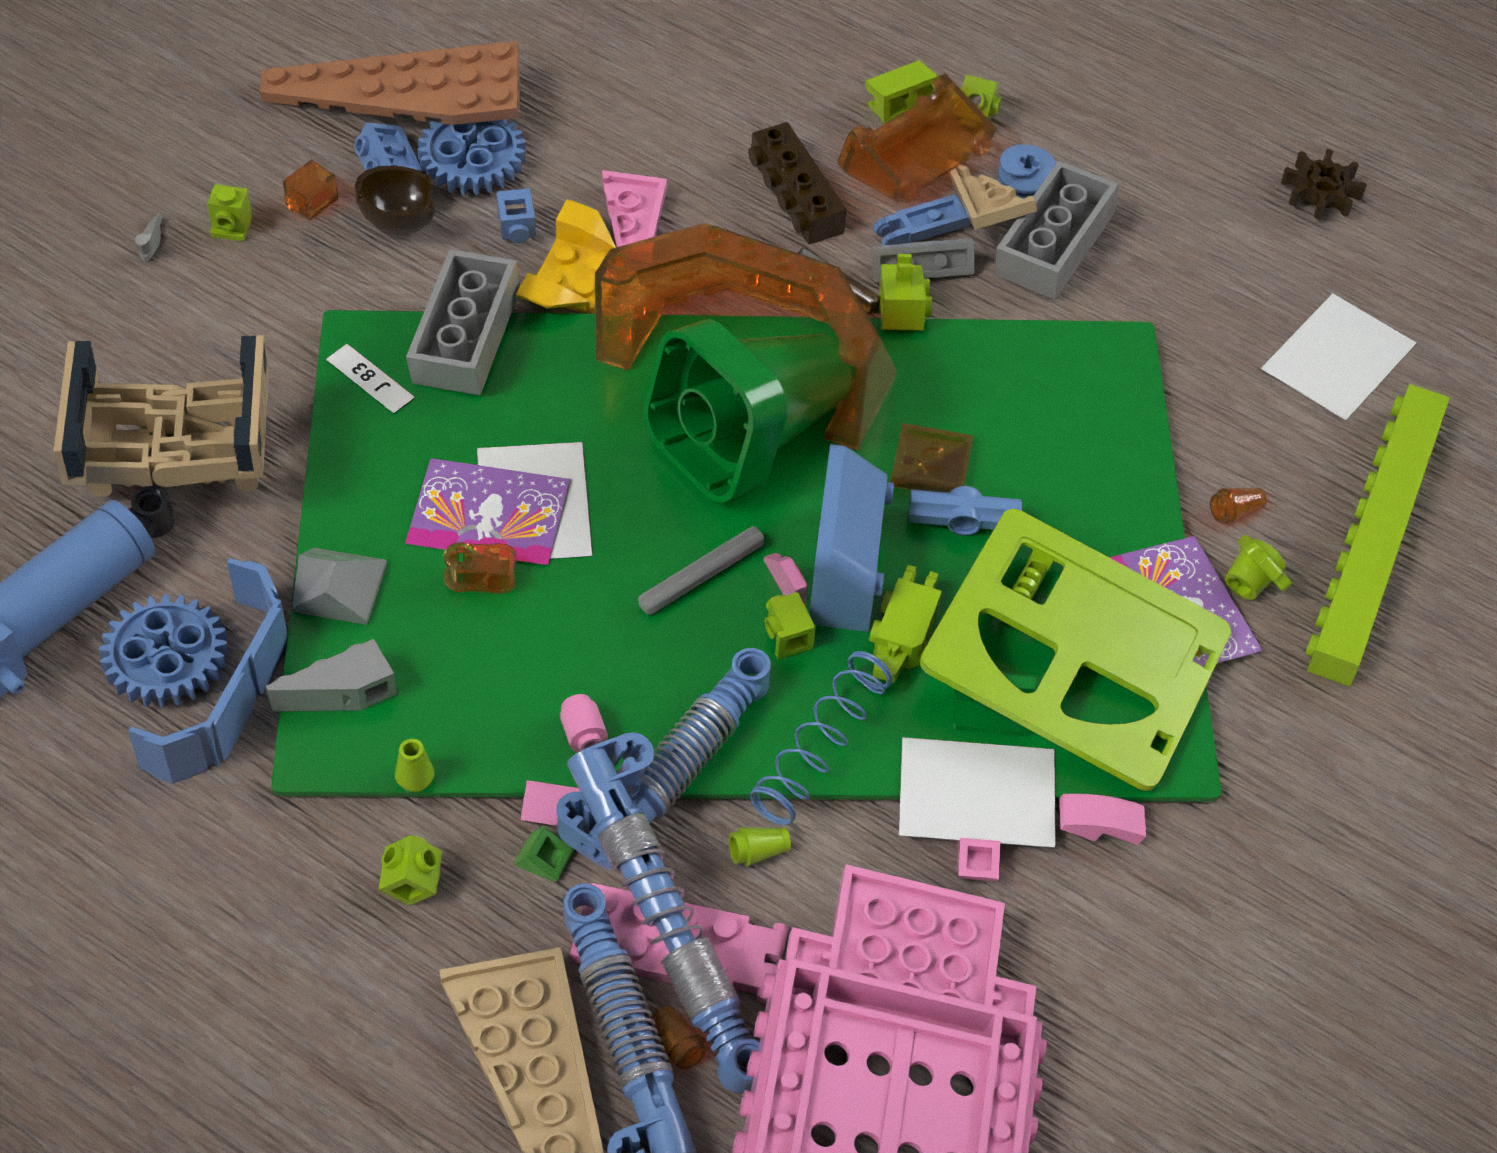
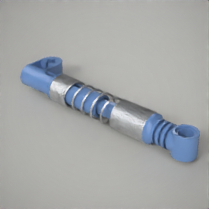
[567,732,759,1094]

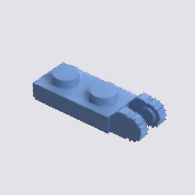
[873,194,971,246]

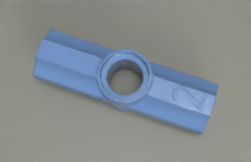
[908,486,1022,535]

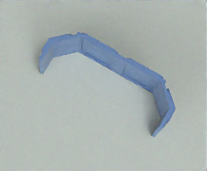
[128,558,288,784]

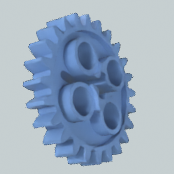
[418,119,526,195]
[99,594,229,708]

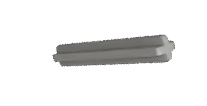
[638,526,764,615]

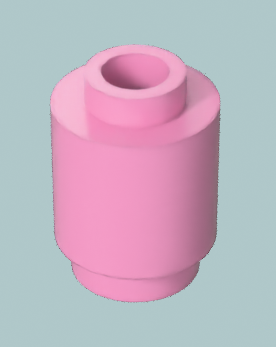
[560,694,608,753]

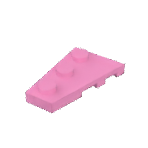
[601,170,667,261]

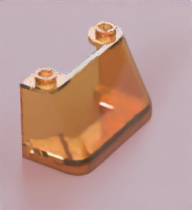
[837,73,997,203]

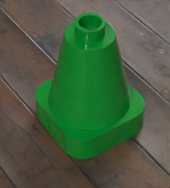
[643,319,856,503]

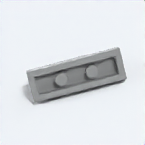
[871,238,974,283]

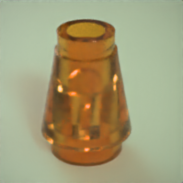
[1210,487,1267,524]
[652,1005,706,1069]

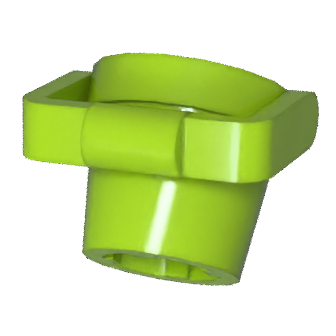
[1225,534,1293,600]

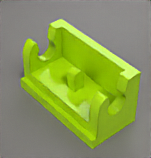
[865,60,939,124]

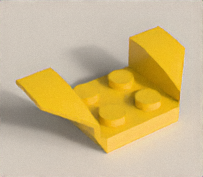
[516,199,619,314]

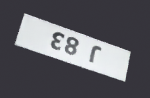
[326,344,415,413]

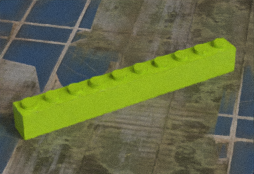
[1305,384,1450,687]

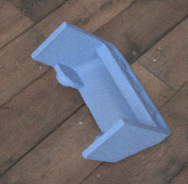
[809,444,894,632]

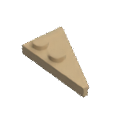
[947,162,1037,230]

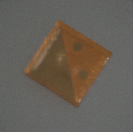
[891,423,973,493]

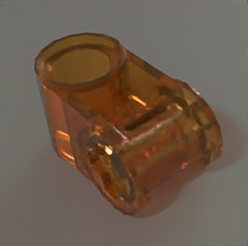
[444,542,516,594]

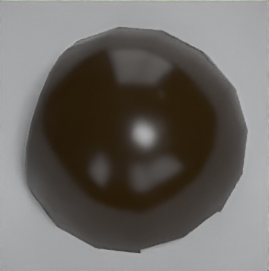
[355,165,435,234]

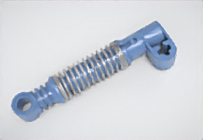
[556,648,770,869]
[563,883,697,1153]

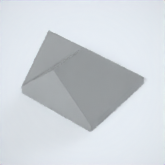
[292,548,387,625]

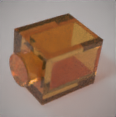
[282,159,339,221]

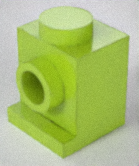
[207,184,253,242]
[764,592,815,660]

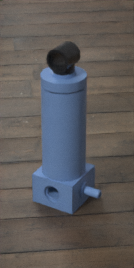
[0,486,174,698]

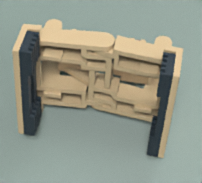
[53,335,269,497]

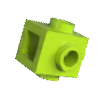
[953,74,1002,126]
[378,835,443,906]

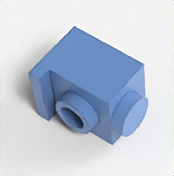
[496,188,536,243]

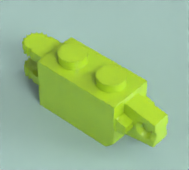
[869,565,942,683]

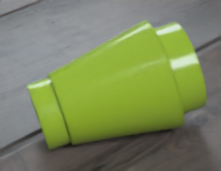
[395,739,435,792]
[728,827,791,867]

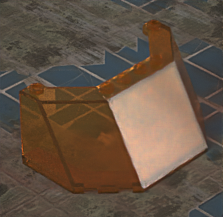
[595,223,897,450]

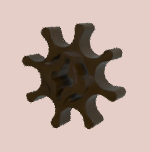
[1281,149,1367,219]

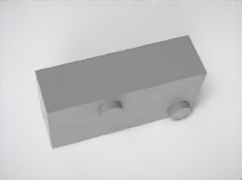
[995,160,1119,300]
[406,249,521,395]

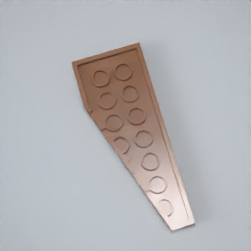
[260,41,520,125]

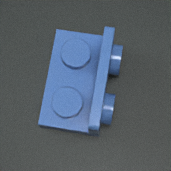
[355,122,422,172]

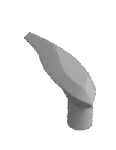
[135,213,164,263]

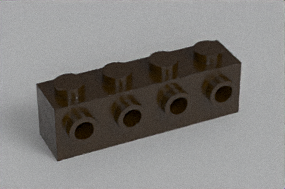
[748,122,847,245]

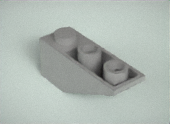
[266,639,397,712]

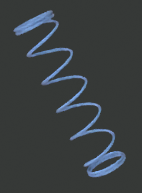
[750,651,893,825]

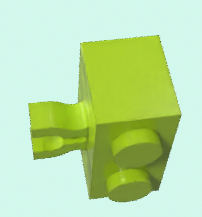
[879,254,932,330]

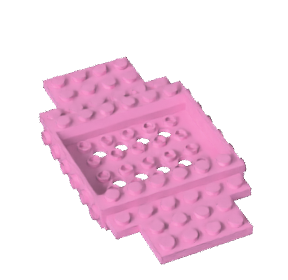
[732,864,1047,1153]

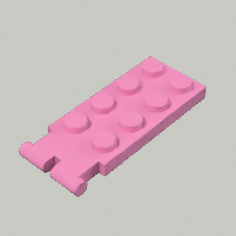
[570,883,789,1004]

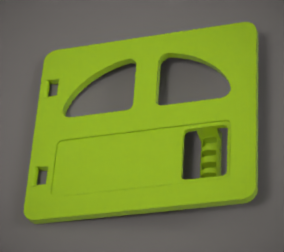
[920,509,1231,791]

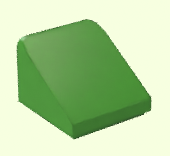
[514,826,575,882]

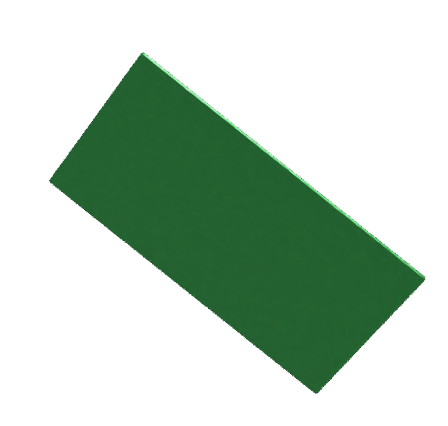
[271,310,1222,802]

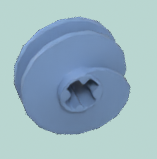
[997,144,1056,199]

